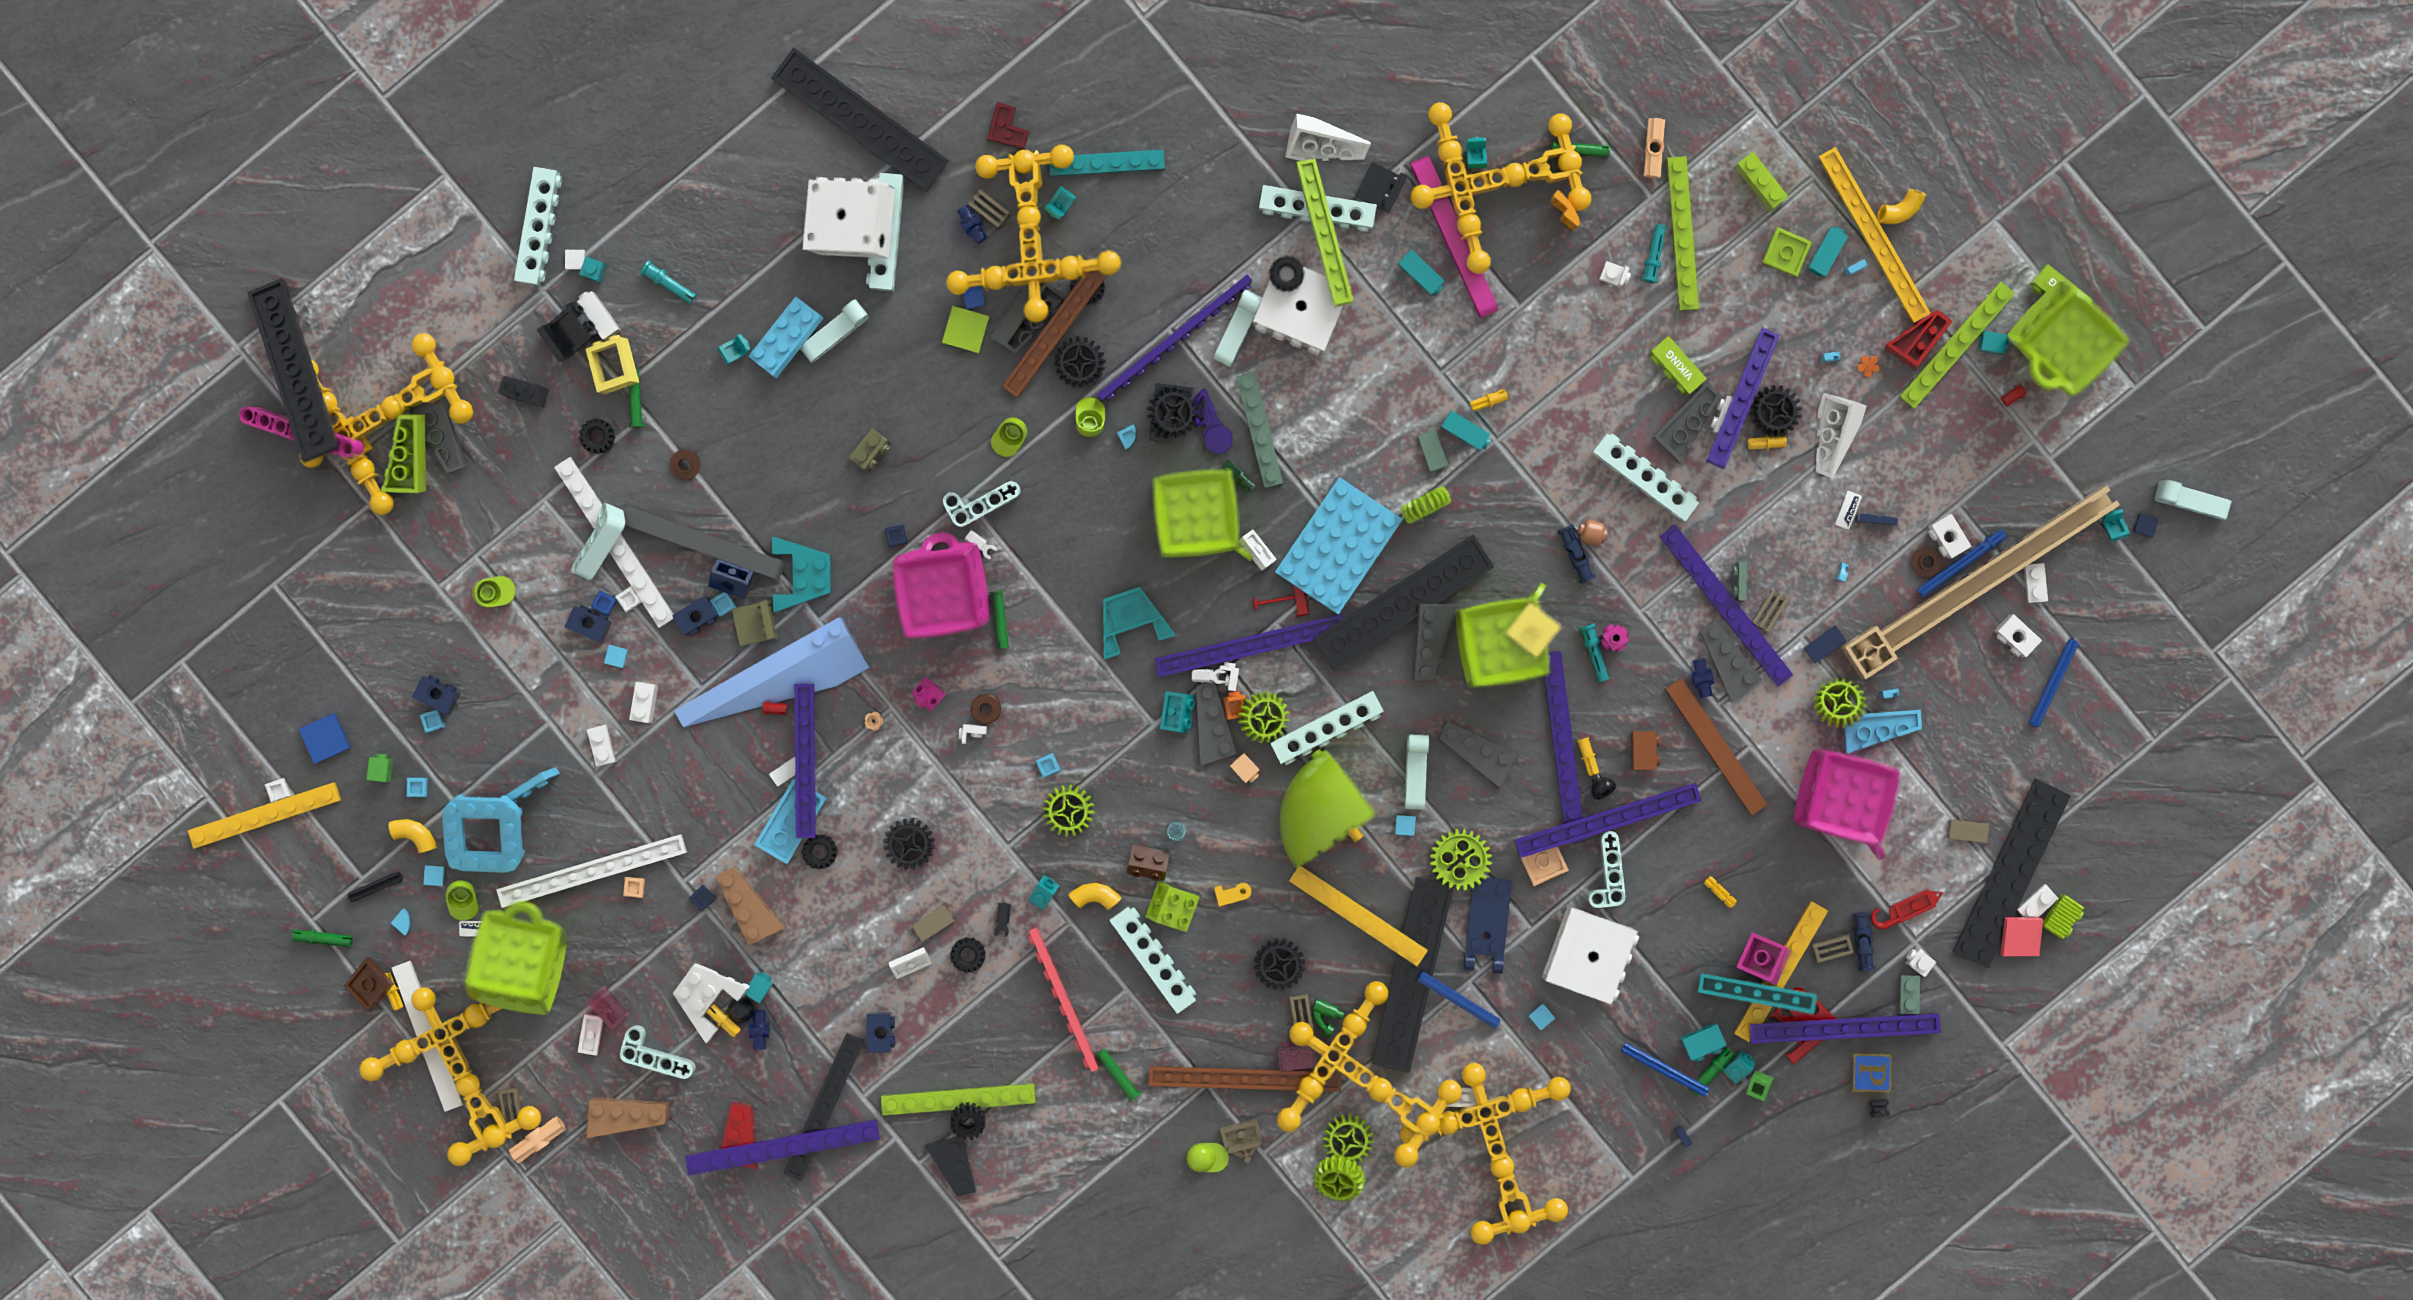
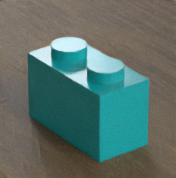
[1680,1022,1727,1062]

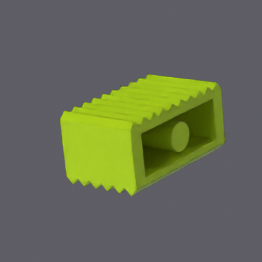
[2043,894,2084,939]

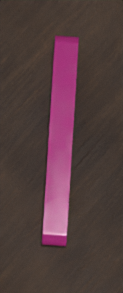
[1410,156,1498,318]

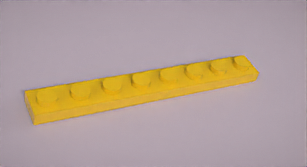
[187,782,341,849]
[1289,865,1428,966]
[1733,901,1828,1042]

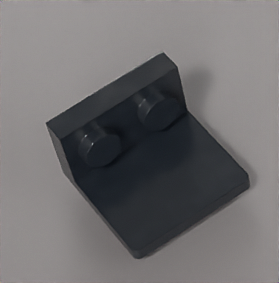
[1355,162,1407,213]

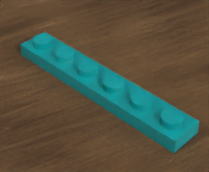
[1049,149,1165,177]

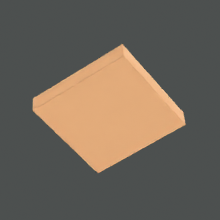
[1521,847,1569,886]

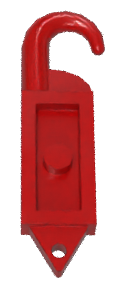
[1871,889,1943,930]

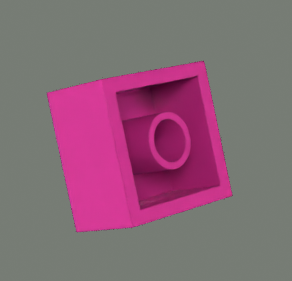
[1736,933,1791,986]

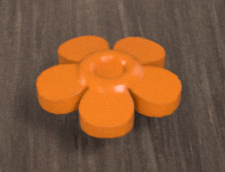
[1857,355,1880,377]

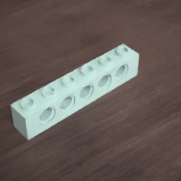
[514,167,562,286]
[866,173,904,292]
[1259,185,1377,232]
[1591,433,1699,522]
[1270,691,1384,765]
[1109,906,1196,1014]

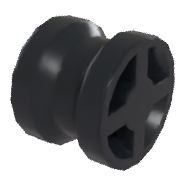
[1869,1099,1890,1117]

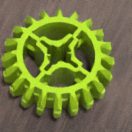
[1400,487,1451,524]
[1814,678,1867,729]
[1238,691,1290,743]
[1043,785,1094,837]
[1322,1113,1374,1163]
[1313,1155,1365,1203]

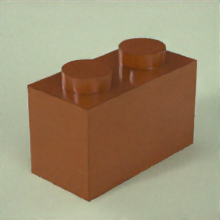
[1631,731,1660,770]

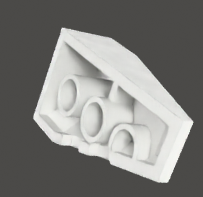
[1286,114,1371,161]
[1816,393,1867,478]

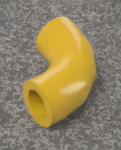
[1877,189,1926,224]
[389,819,437,853]
[1068,883,1122,911]

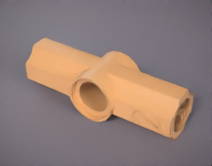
[1643,118,1665,178]
[509,1116,566,1163]

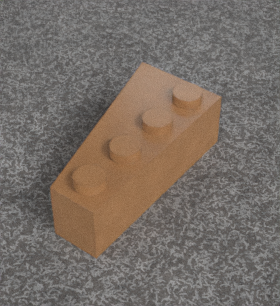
[715,866,786,946]
[587,1097,670,1138]

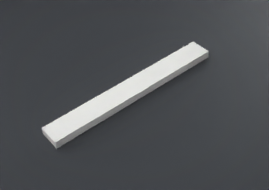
[392,961,464,1112]

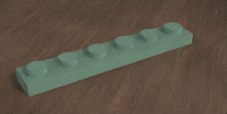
[1236,372,1283,488]

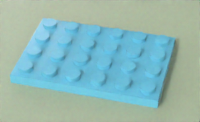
[1275,477,1403,615]

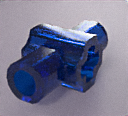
[957,205,988,244]
[1691,658,1714,698]
[749,1010,770,1050]

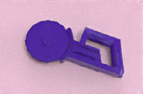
[1192,388,1233,454]

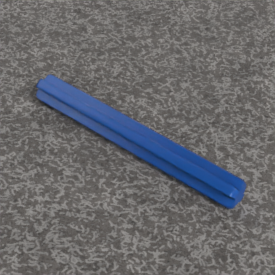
[2029,639,2079,727]
[1418,972,1501,1028]
[1621,1043,1709,1097]

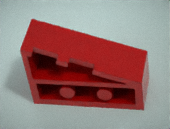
[1884,310,1952,371]
[721,1101,759,1170]

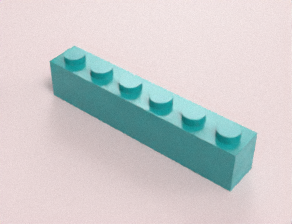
[1698,973,1817,1014]

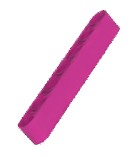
[239,407,364,458]

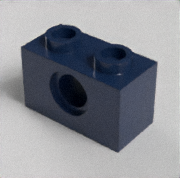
[708,558,754,599]
[672,596,719,636]
[564,604,612,643]
[412,675,460,714]
[867,1012,895,1053]

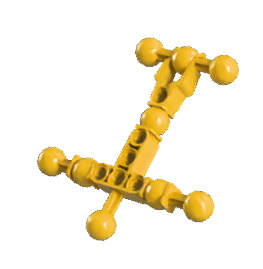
[1410,102,1592,274]
[946,144,1121,323]
[299,333,474,515]
[1277,981,1462,1168]
[359,987,541,1166]
[1399,1063,1571,1245]

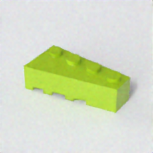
[381,414,426,493]

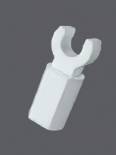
[964,530,997,559]
[1192,669,1226,684]

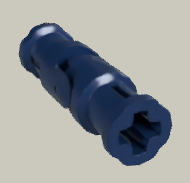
[1557,524,1596,584]
[1852,912,1876,971]

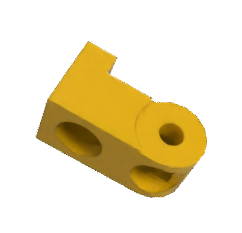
[1214,882,1251,906]

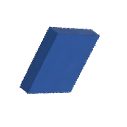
[299,713,351,764]

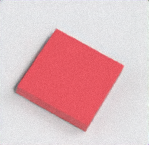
[2001,917,2043,956]

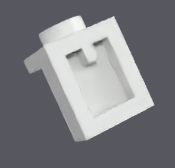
[1599,261,1631,288]
[1220,662,1239,691]
[959,724,987,744]
[1905,948,1936,977]

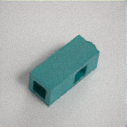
[1806,226,1848,278]
[1397,249,1444,297]
[1440,410,1491,451]

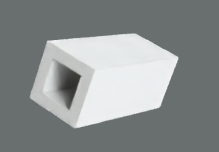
[577,291,621,342]

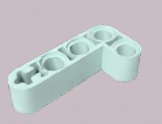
[1213,289,1262,367]
[800,300,870,363]
[2154,480,2232,520]
[943,481,1021,527]
[571,503,625,580]
[1405,734,1429,810]
[1587,830,1625,908]
[620,1025,696,1079]

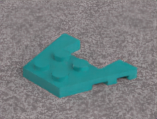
[772,537,831,612]
[1103,587,1175,659]

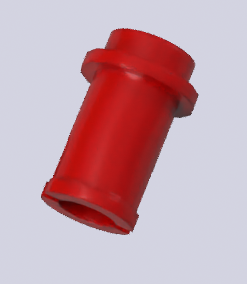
[2001,384,2027,407]
[762,700,787,716]

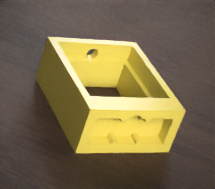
[586,335,639,394]

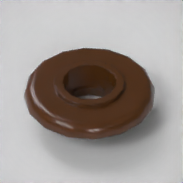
[670,449,700,480]
[1912,547,1942,577]
[971,694,1001,724]

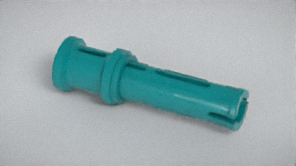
[1641,224,1667,284]
[640,260,696,305]
[1579,623,1610,682]

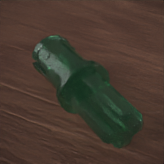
[1222,460,1257,493]

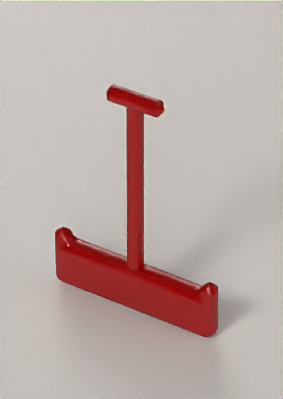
[1253,585,1309,617]
[1769,1009,1821,1064]

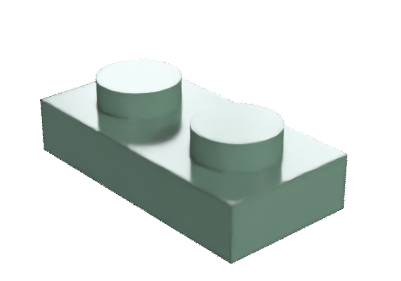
[1733,562,1747,601]
[1899,975,1920,1014]

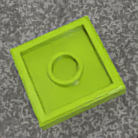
[1761,227,1812,278]
[942,306,990,354]

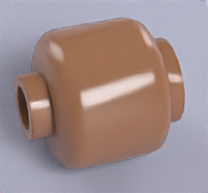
[1577,519,1607,547]

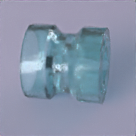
[1167,821,1186,841]

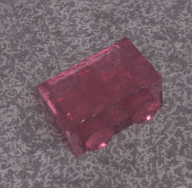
[586,986,630,1030]
[1277,1041,1317,1071]

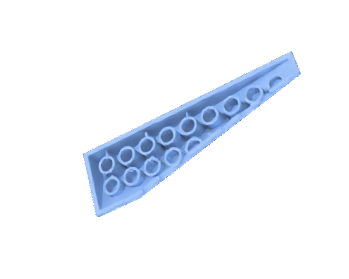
[674,617,870,727]

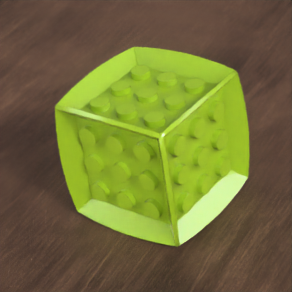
[2008,281,2128,396]
[1152,470,1254,561]
[1455,583,1550,689]
[466,901,567,1015]

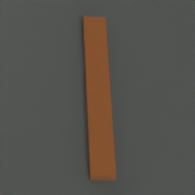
[1002,270,1108,398]
[1665,678,1768,815]

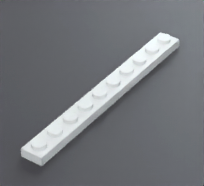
[554,457,674,628]
[496,834,687,908]

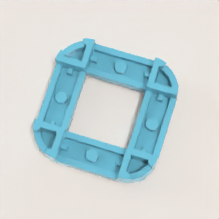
[442,794,525,873]

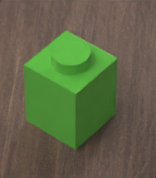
[367,753,393,782]
[1746,1071,1774,1101]

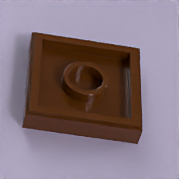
[344,957,394,1012]

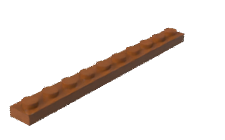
[1149,1066,1341,1092]

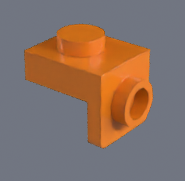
[1223,691,1246,720]

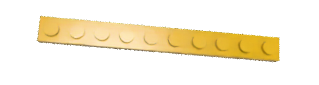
[1818,147,1930,323]

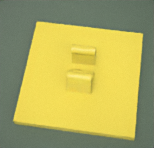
[1506,603,1561,657]

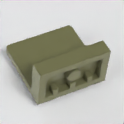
[848,428,891,472]
[732,600,778,646]

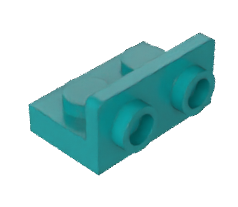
[1160,691,1195,733]

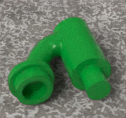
[1312,998,1344,1038]

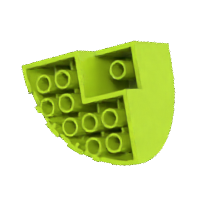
[1279,748,1376,868]

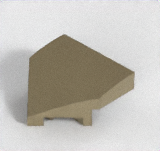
[1220,1119,1262,1163]

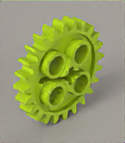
[1430,829,1492,892]

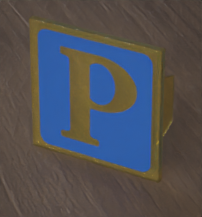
[1852,1053,1892,1093]

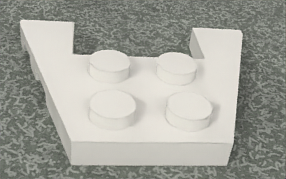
[673,963,750,1043]

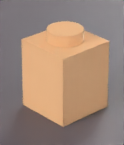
[1230,753,1259,783]

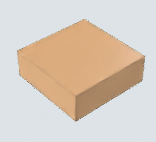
[623,877,645,898]

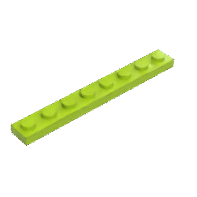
[1666,156,1699,311]
[1296,158,1354,307]
[1899,281,2015,409]
[881,1083,1036,1116]

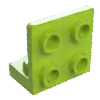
[1145,881,1200,932]

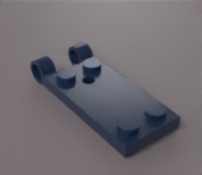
[1464,878,1512,974]

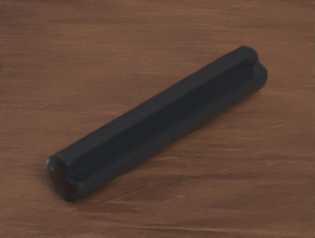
[348,871,403,902]

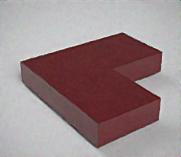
[987,102,1029,150]

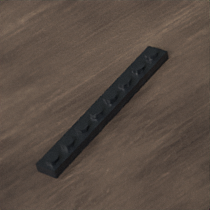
[783,1032,864,1181]

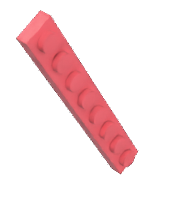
[1028,927,1099,1072]

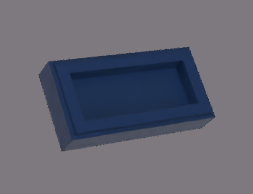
[1855,513,1898,526]
[1803,625,1846,663]

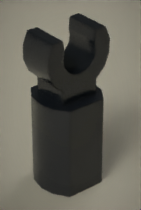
[994,903,1011,937]

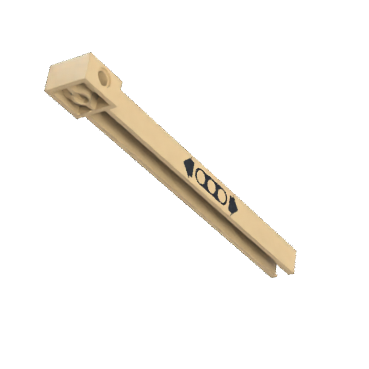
[1841,486,2120,679]

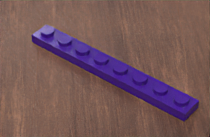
[1706,327,1780,469]
[794,684,816,838]

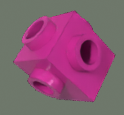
[1600,624,1629,652]
[911,677,946,711]

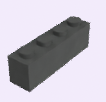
[990,274,1067,354]

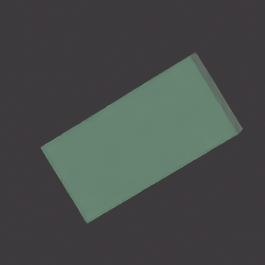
[1418,429,1448,472]

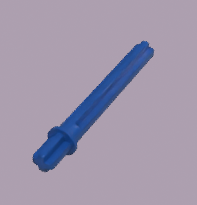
[1917,529,2007,598]

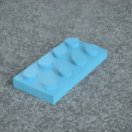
[748,296,824,379]
[754,779,827,864]

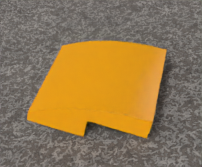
[1549,190,1580,232]

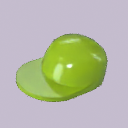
[1075,397,1105,438]
[991,417,1027,457]
[472,576,515,607]
[446,880,478,920]
[1186,1143,1229,1173]

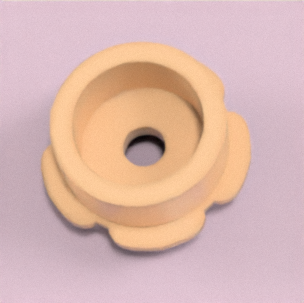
[864,712,883,731]

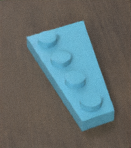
[1844,710,1922,754]
[505,767,560,803]

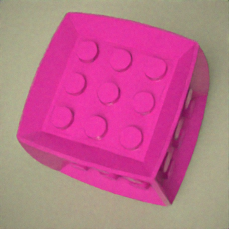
[893,532,989,638]
[1794,748,1900,861]

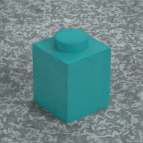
[579,256,608,283]
[1977,331,2009,355]
[745,972,774,1003]

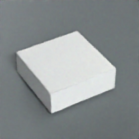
[565,250,586,270]
[615,586,642,613]
[265,778,291,803]

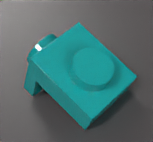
[1466,137,1487,169]
[1044,186,1077,219]
[717,334,750,365]
[2102,509,2130,542]
[1028,876,1059,910]
[1723,1050,1755,1084]

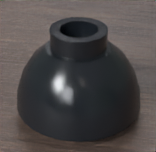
[1591,774,1616,800]
[727,997,754,1023]

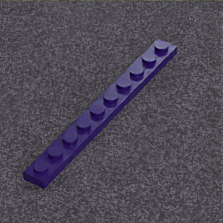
[1097,274,1252,401]
[1659,524,1793,687]
[1155,614,1342,677]
[1544,651,1586,843]
[1514,783,1701,858]
[1749,1013,1941,1044]
[685,1119,880,1176]

